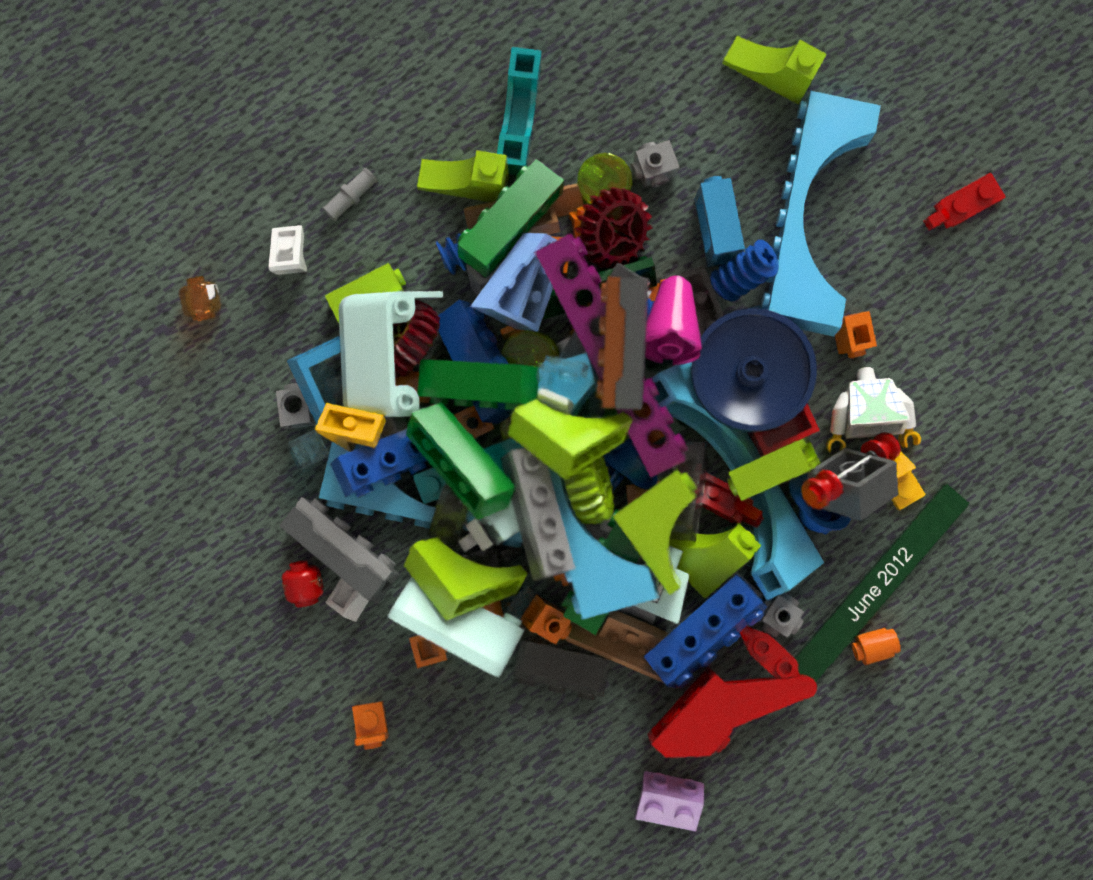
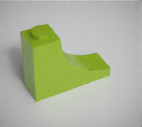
[722,35,827,105]
[417,150,509,202]
[325,263,406,323]
[508,399,633,479]
[728,436,821,501]
[613,470,697,595]
[670,523,762,598]
[404,537,528,621]

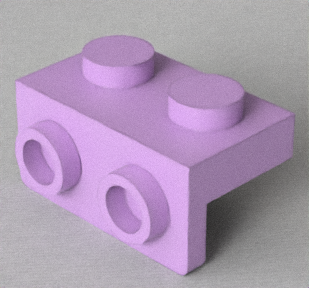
[636,771,704,832]

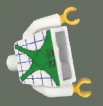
[826,367,921,453]

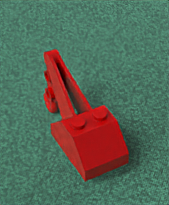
[647,625,817,758]

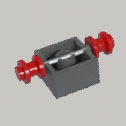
[801,432,901,521]

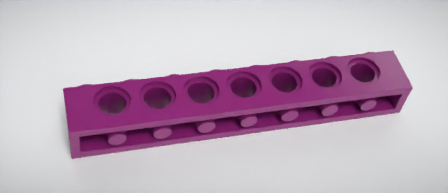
[535,234,688,477]

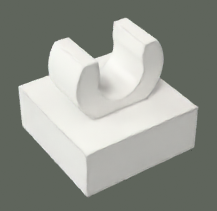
[458,518,494,552]

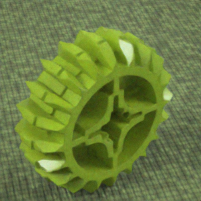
[564,456,615,525]

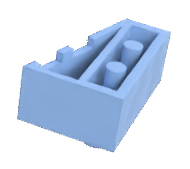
[470,233,557,332]

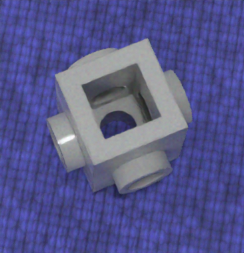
[631,140,680,188]
[760,593,804,639]

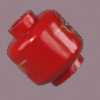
[281,560,324,607]

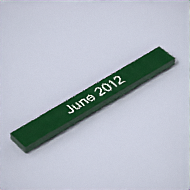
[794,484,970,682]

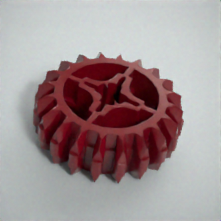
[574,187,653,269]
[393,300,440,378]

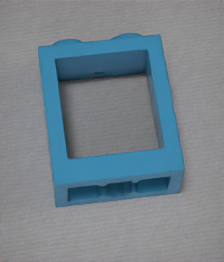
[694,176,745,267]
[287,336,341,425]

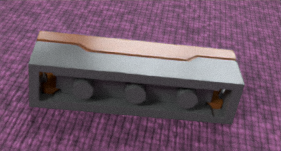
[597,276,649,410]

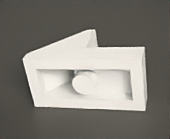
[269,225,307,275]

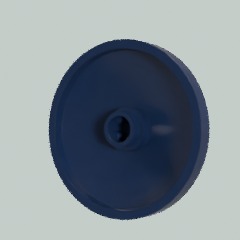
[691,308,817,433]

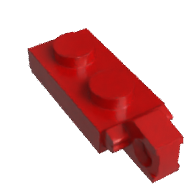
[923,172,1006,231]
[690,468,764,528]

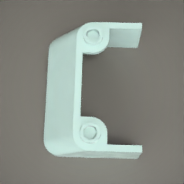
[339,291,448,417]
[388,577,526,677]

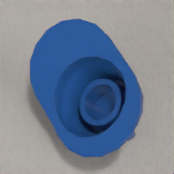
[603,439,657,490]
[789,472,851,534]

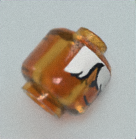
[178,276,222,322]

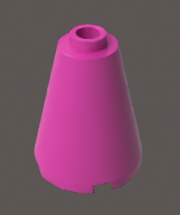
[645,276,702,365]

